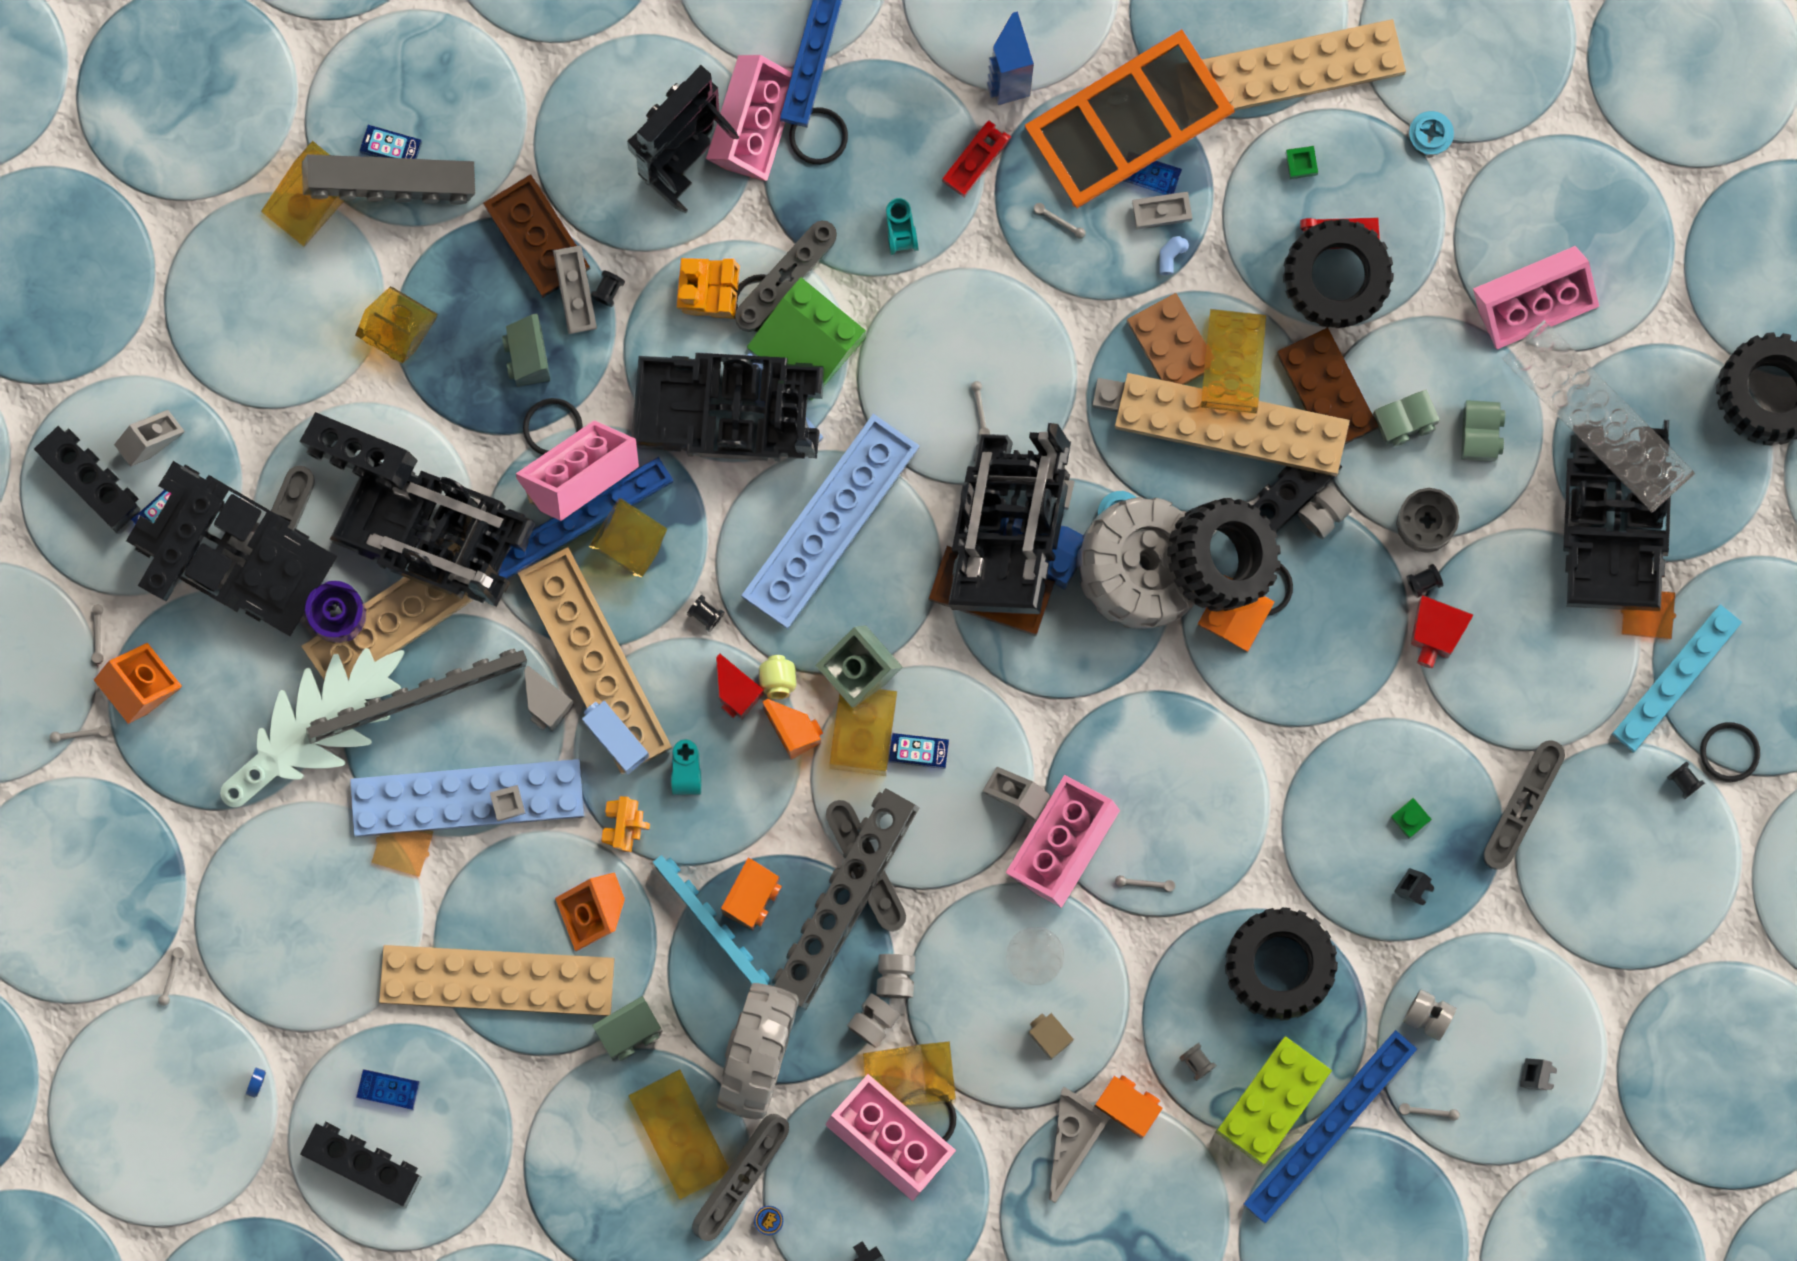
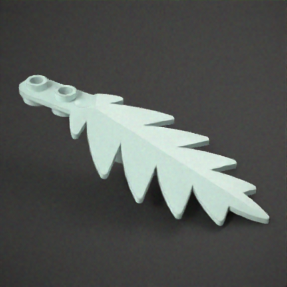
[220,648,405,807]

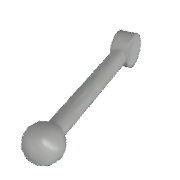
[1034,203,1086,238]
[971,381,990,436]
[91,604,104,664]
[50,725,110,743]
[1115,875,1175,892]
[158,947,185,1006]
[1399,1103,1460,1121]

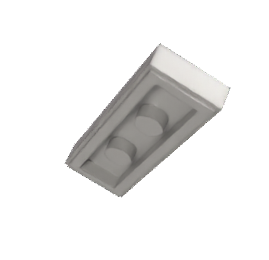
[553,245,597,334]

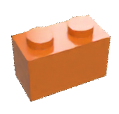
[1095,1075,1163,1139]

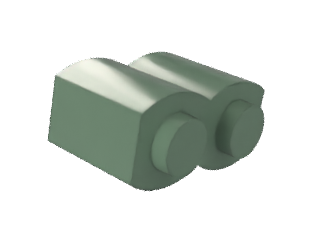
[1373,389,1440,447]
[1461,400,1505,462]

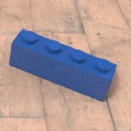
[987,11,1034,105]

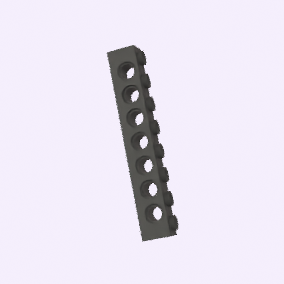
[772,788,920,1009]

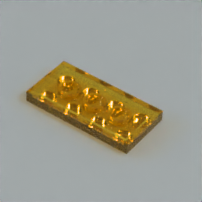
[1200,309,1266,414]
[628,1069,729,1200]

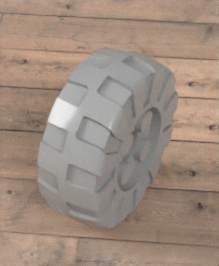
[1077,497,1195,629]
[717,983,799,1120]

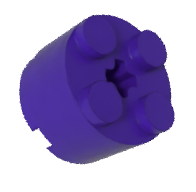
[305,581,366,643]

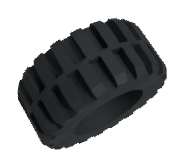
[1283,219,1394,328]
[1716,332,1797,446]
[1167,498,1281,612]
[1225,907,1338,1021]

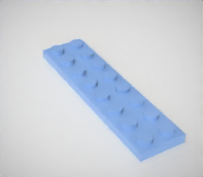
[741,414,920,630]
[350,759,584,837]

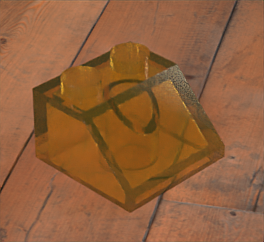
[355,286,438,364]
[589,498,667,577]

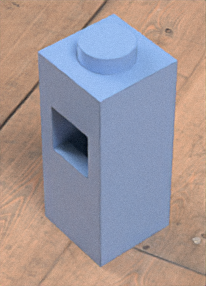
[582,701,650,775]

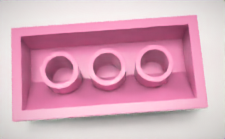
[706,55,792,181]
[1473,246,1599,349]
[516,420,639,521]
[1006,775,1120,908]
[825,1074,956,1201]

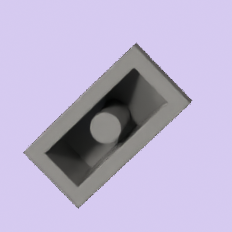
[114,410,185,466]
[524,666,574,731]
[982,767,1051,821]

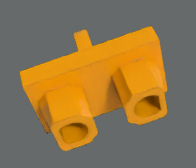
[601,796,650,852]

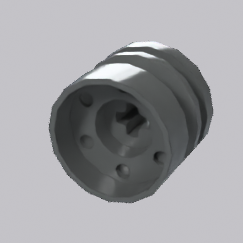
[1396,487,1460,553]

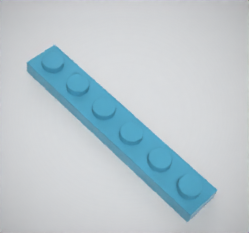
[1611,604,1742,752]
[653,855,772,985]

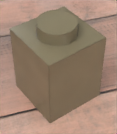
[1028,1013,1074,1060]

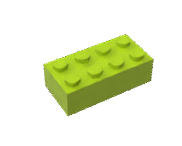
[1215,1036,1332,1166]

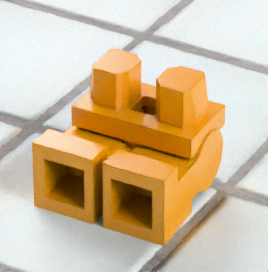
[676,258,740,319]

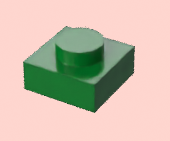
[1285,146,1318,179]
[1391,798,1432,839]

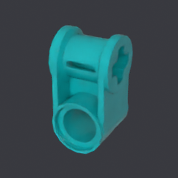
[886,198,919,255]
[671,739,701,795]

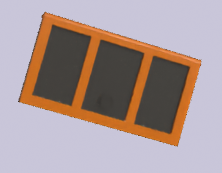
[1025,29,1235,209]

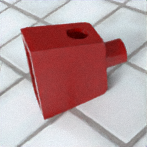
[1411,595,1473,668]

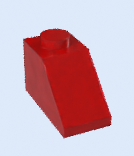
[716,653,764,719]

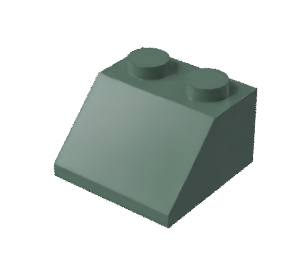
[502,314,551,387]
[815,625,903,708]
[592,996,663,1061]

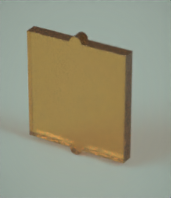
[1620,591,1676,639]
[371,830,434,877]

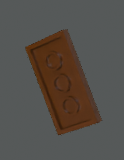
[483,174,590,298]
[1277,327,1379,444]
[929,546,1055,636]

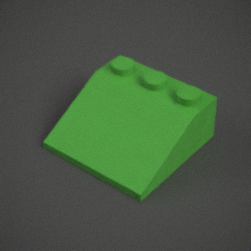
[747,277,866,401]

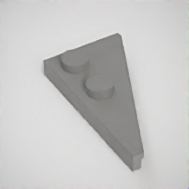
[1049,1087,1111,1203]

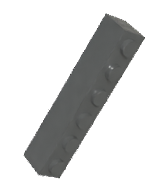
[302,154,475,205]

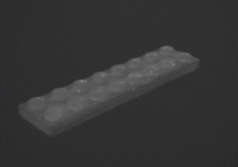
[1502,320,1695,512]

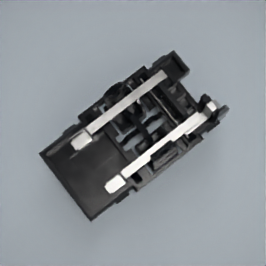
[330,461,536,607]

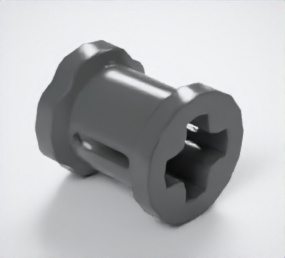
[1179,1043,1217,1081]

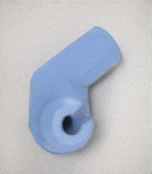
[1160,236,1189,275]

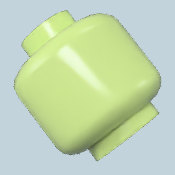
[759,655,796,699]

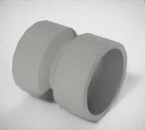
[1298,485,1352,539]
[876,954,915,998]
[1403,989,1457,1041]
[847,993,901,1048]

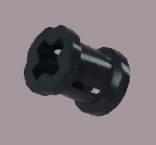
[591,270,625,307]
[1406,563,1444,598]
[687,595,725,632]
[1667,761,1705,799]

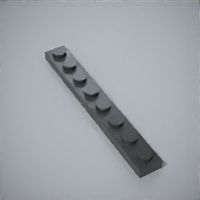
[306,649,527,744]

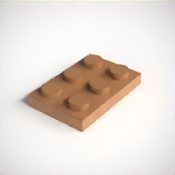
[1127,293,1218,385]

